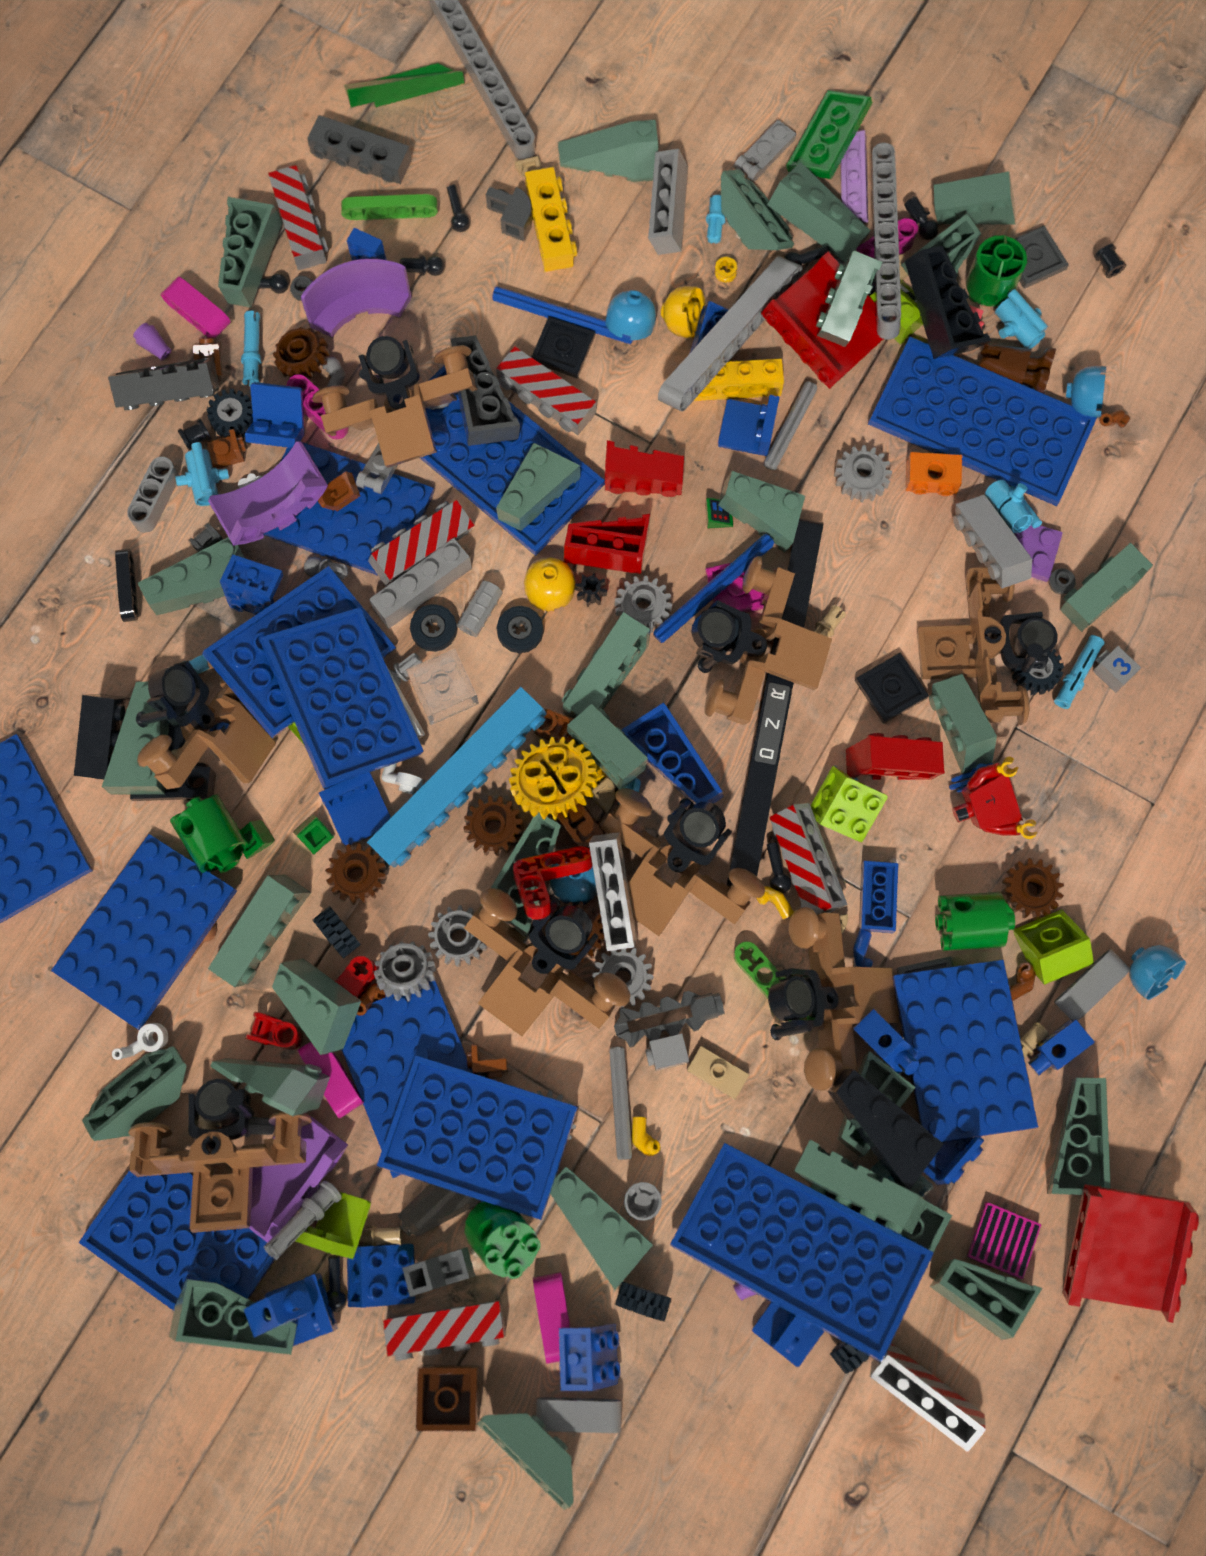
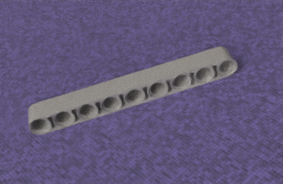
[429,0,535,160]
[872,143,901,340]
[658,256,802,412]

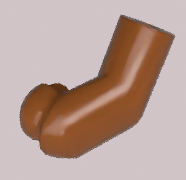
[1099,409,1130,428]
[1009,962,1036,1001]
[357,983,386,1016]

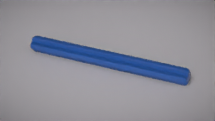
[492,286,633,344]
[653,534,774,643]

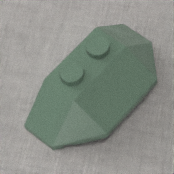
[721,169,794,250]
[82,1046,187,1141]
[477,1413,574,1510]

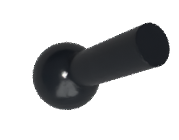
[446,185,470,232]
[784,245,830,266]
[258,273,289,294]
[766,842,792,893]
[327,1255,347,1312]

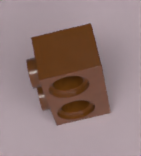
[557,803,606,849]

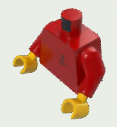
[952,756,1038,839]

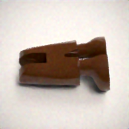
[978,344,1056,394]

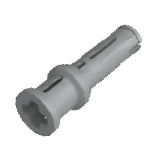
[264,1181,342,1260]

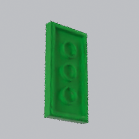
[786,90,873,179]

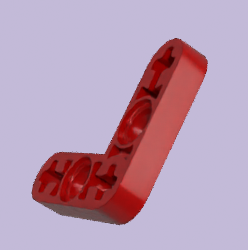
[513,846,593,920]

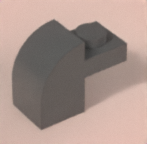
[486,187,532,241]
[402,1247,476,1297]

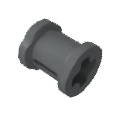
[188,523,223,552]

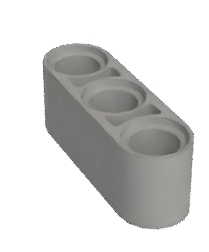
[127,456,179,533]
[1054,949,1130,1021]
[536,1397,622,1433]

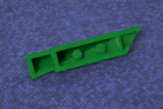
[344,63,464,108]

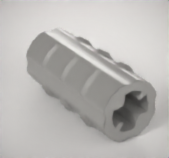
[457,580,503,637]

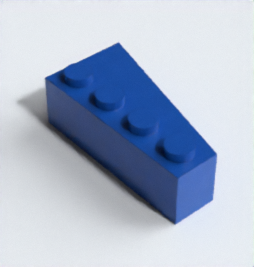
[621,703,724,804]

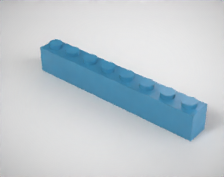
[367,687,547,868]

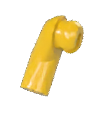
[756,886,794,919]
[632,1117,661,1156]

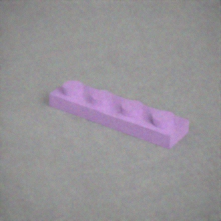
[841,130,869,223]

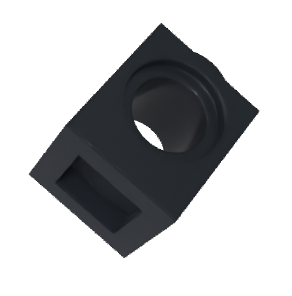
[180,763,216,804]

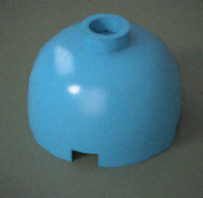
[605,290,656,340]
[1066,366,1107,418]
[549,862,597,906]
[1129,945,1186,1000]

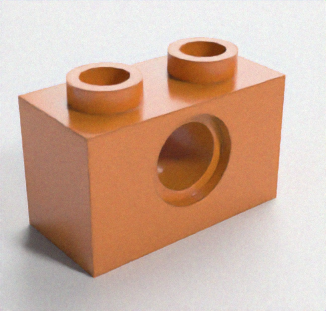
[905,452,962,496]

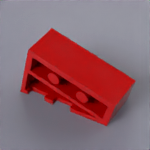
[605,440,684,497]
[564,514,650,574]
[845,733,945,780]

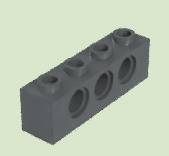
[307,115,412,185]

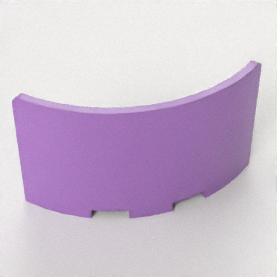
[301,259,412,338]
[208,441,328,546]
[249,1117,348,1243]

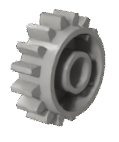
[834,445,892,503]
[615,575,672,633]
[428,905,487,967]
[374,941,436,1001]
[593,948,654,1008]

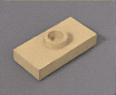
[687,1046,749,1100]

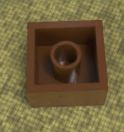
[416,1365,479,1431]

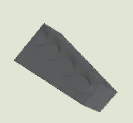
[108,357,220,410]

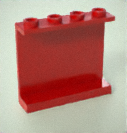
[761,252,884,389]
[1062,1184,1199,1323]

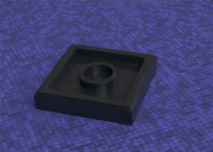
[531,316,596,379]
[855,652,929,724]

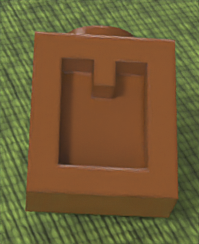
[193,337,223,376]
[207,429,246,469]

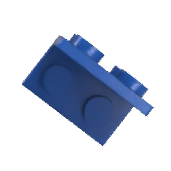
[245,382,305,448]
[718,395,780,456]
[220,555,283,615]
[347,1244,415,1308]
[265,1273,338,1346]
[559,1324,621,1391]

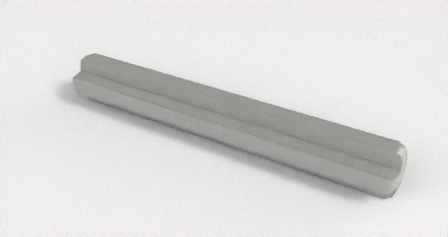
[764,381,817,471]
[609,1047,632,1160]

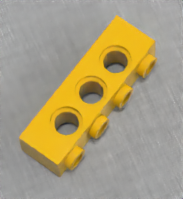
[525,167,577,272]
[694,359,784,401]

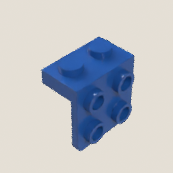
[319,772,391,846]
[923,1136,984,1185]

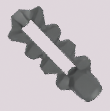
[614,991,725,1048]

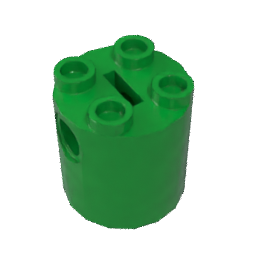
[966,235,1027,307]
[170,794,249,873]
[935,892,1015,951]
[464,1201,541,1279]

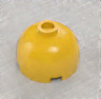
[661,286,705,338]
[524,557,575,611]

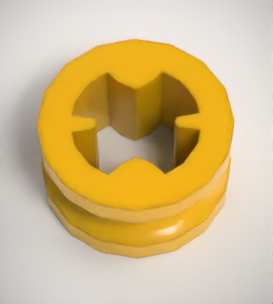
[715,257,737,283]

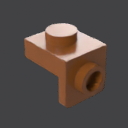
[318,471,360,511]
[467,1044,508,1079]

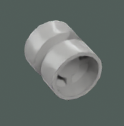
[624,1182,662,1221]

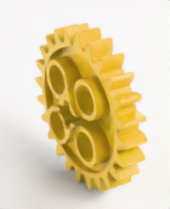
[509,737,598,820]

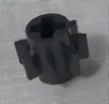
[575,573,607,607]

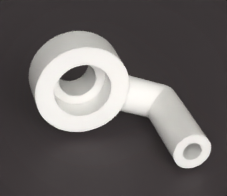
[381,763,424,794]
[112,1023,168,1060]

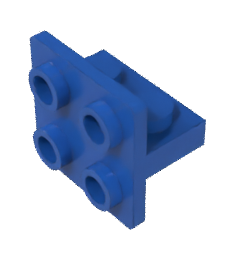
[752,1302,824,1367]

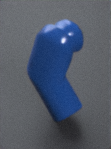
[853,930,873,967]

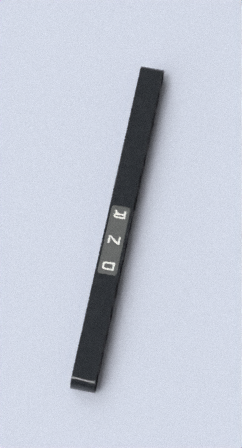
[727,518,824,887]

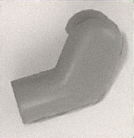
[322,357,346,387]

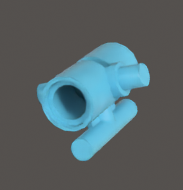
[995,289,1048,349]
[175,442,229,506]
[985,480,1042,533]

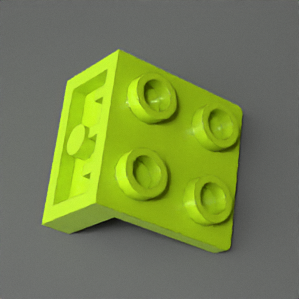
[810,766,888,842]
[295,1191,371,1259]

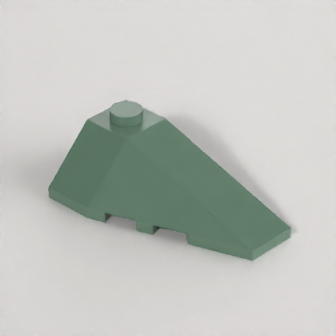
[169,1279,297,1355]

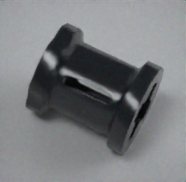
[1094,244,1127,278]
[177,419,211,451]

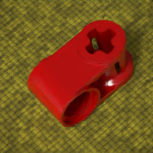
[335,956,377,999]
[245,1012,303,1050]

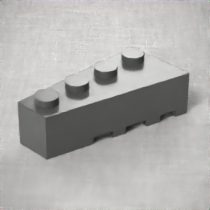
[450,335,520,446]

